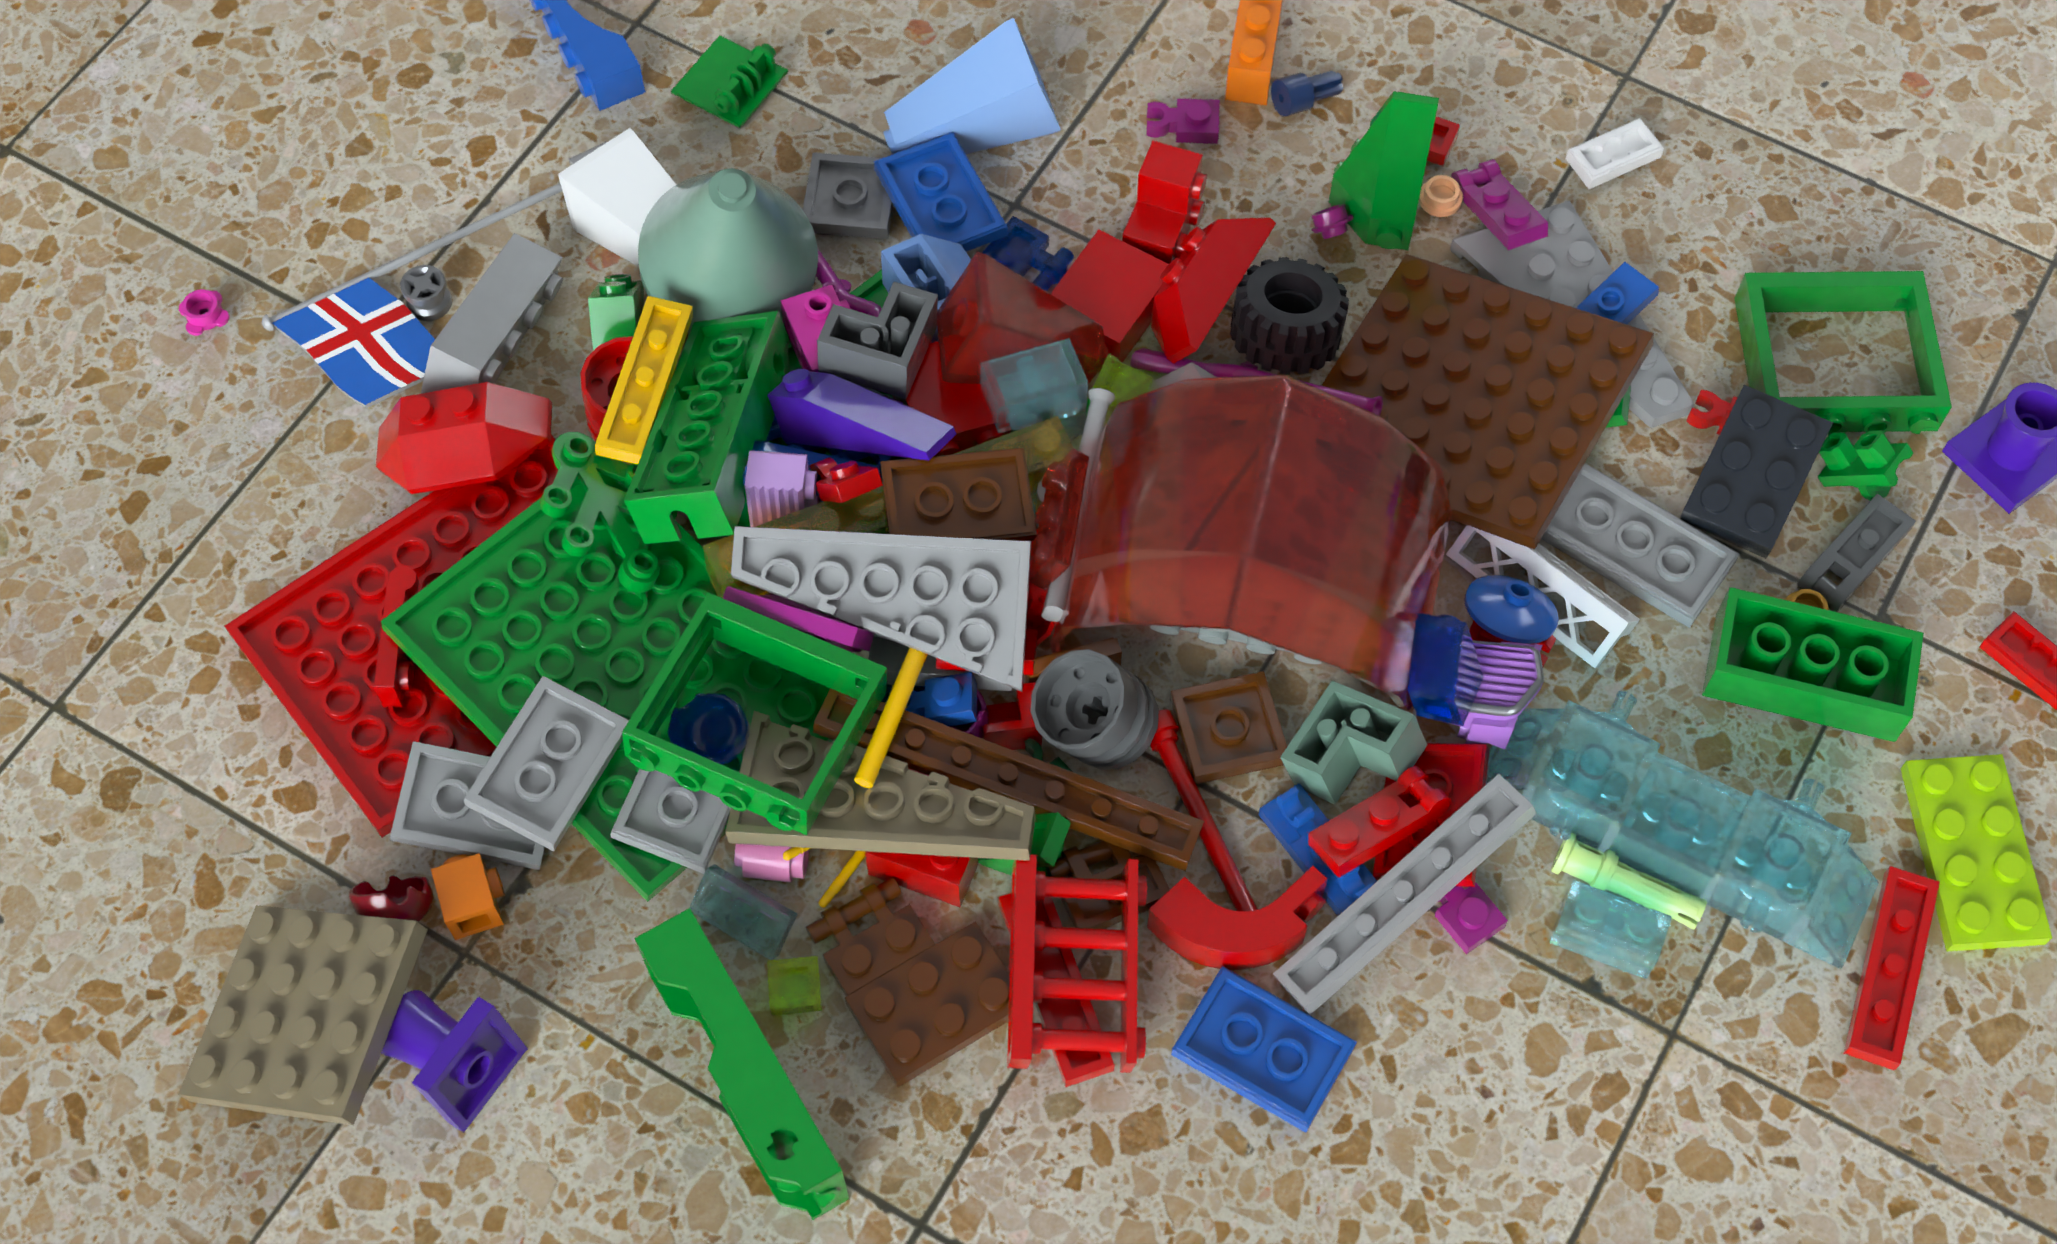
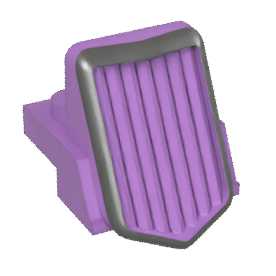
[1416,638,1544,749]

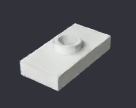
[1566,118,1664,189]

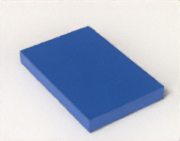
[874,132,1008,252]
[1171,966,1357,1133]

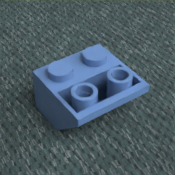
[881,234,1003,343]

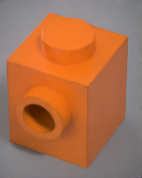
[431,853,505,940]

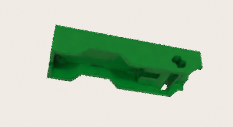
[624,311,790,544]
[634,908,849,1221]

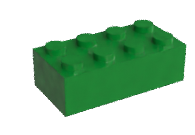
[1702,587,1924,742]

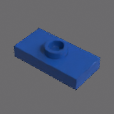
[1576,262,1659,324]

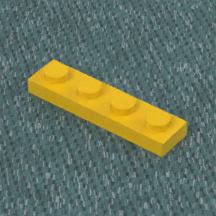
[595,296,693,465]

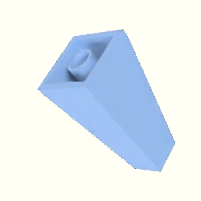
[883,18,1061,154]

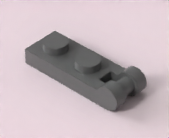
[1797,493,1916,612]

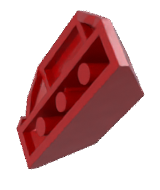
[1151,217,1276,364]
[376,382,552,494]

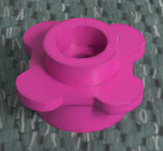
[178,289,230,336]

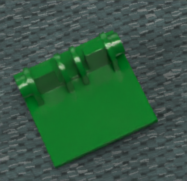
[671,35,788,128]

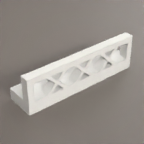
[1446,525,1640,668]

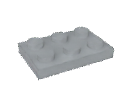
[464,676,629,851]
[390,741,544,870]

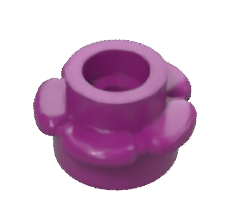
[1311,204,1353,239]

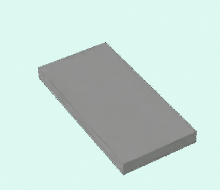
[1541,463,1740,628]

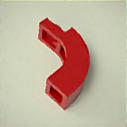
[1147,866,1328,970]

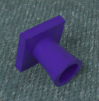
[1942,382,2057,514]
[381,990,528,1133]

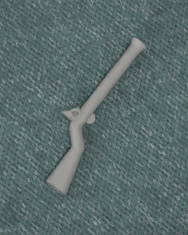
[1042,388,1115,622]

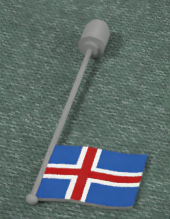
[262,142,607,408]

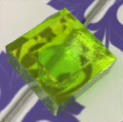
[767,956,822,1016]

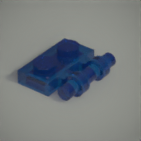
[974,216,1074,320]

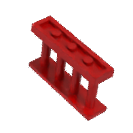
[1007,855,1147,1073]

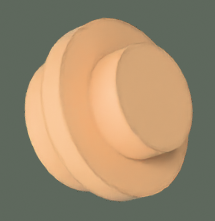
[1419,175,1463,217]

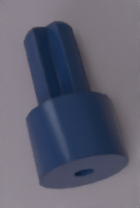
[1271,70,1344,117]

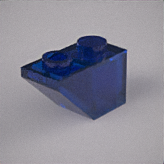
[1407,613,1484,726]

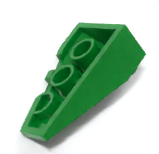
[1328,91,1439,251]

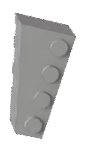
[421,233,563,393]

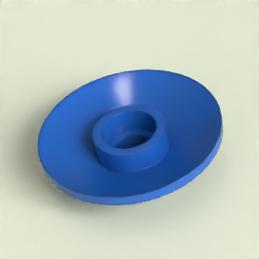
[1464,575,1559,644]

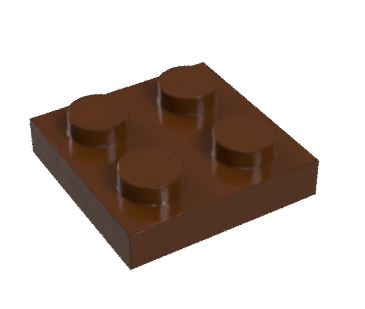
[1170,671,1287,784]

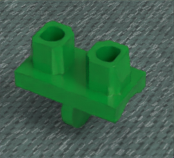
[1817,430,1913,501]

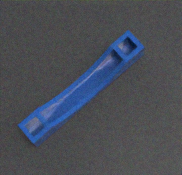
[530,0,646,111]

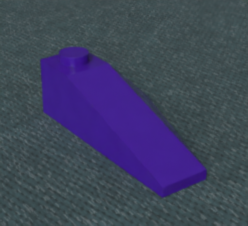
[768,369,956,461]

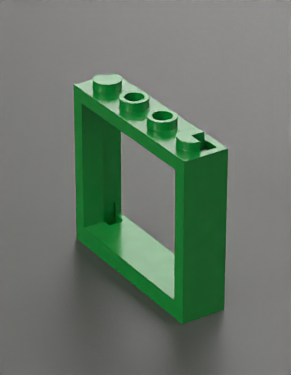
[1734,271,1952,435]
[622,592,887,835]

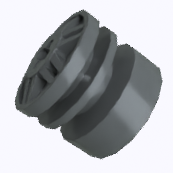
[1031,649,1159,770]

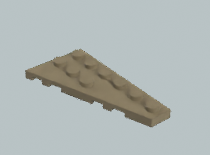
[725,711,1036,861]

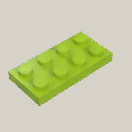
[1900,754,2052,952]

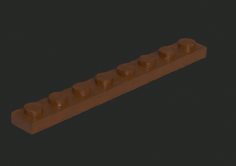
[813,688,1204,872]

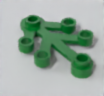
[540,432,678,593]

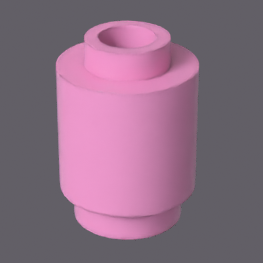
[734,844,809,882]

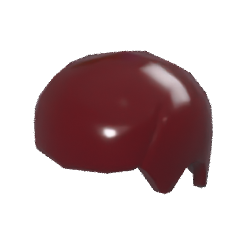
[349,875,434,922]

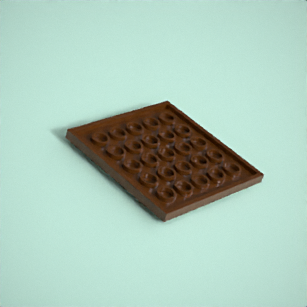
[1288,254,1654,550]

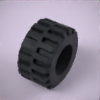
[1230,257,1349,375]

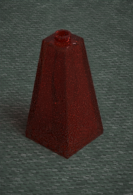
[937,252,1109,388]

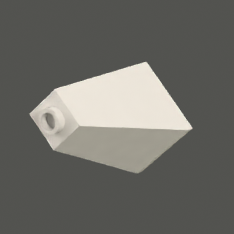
[558,128,677,267]

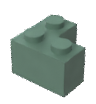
[1280,680,1427,804]

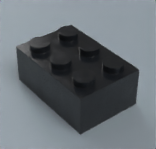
[1680,385,1833,559]

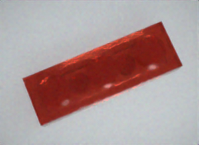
[1029,448,1089,590]

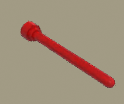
[1150,709,1258,911]

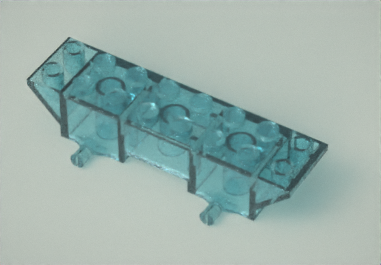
[1486,691,1879,969]

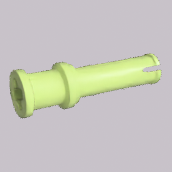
[1550,831,1707,930]

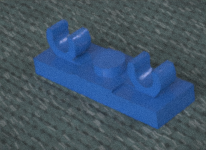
[1258,783,1377,916]

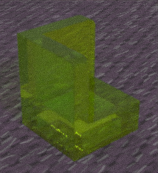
[1092,354,1155,420]

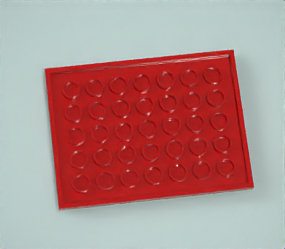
[224,434,558,838]

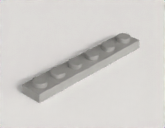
[1273,774,1537,1015]

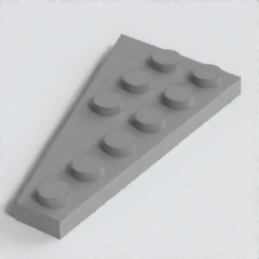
[1450,200,1695,428]
[731,526,1031,691]

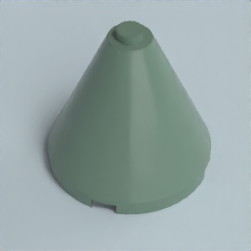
[638,168,818,334]

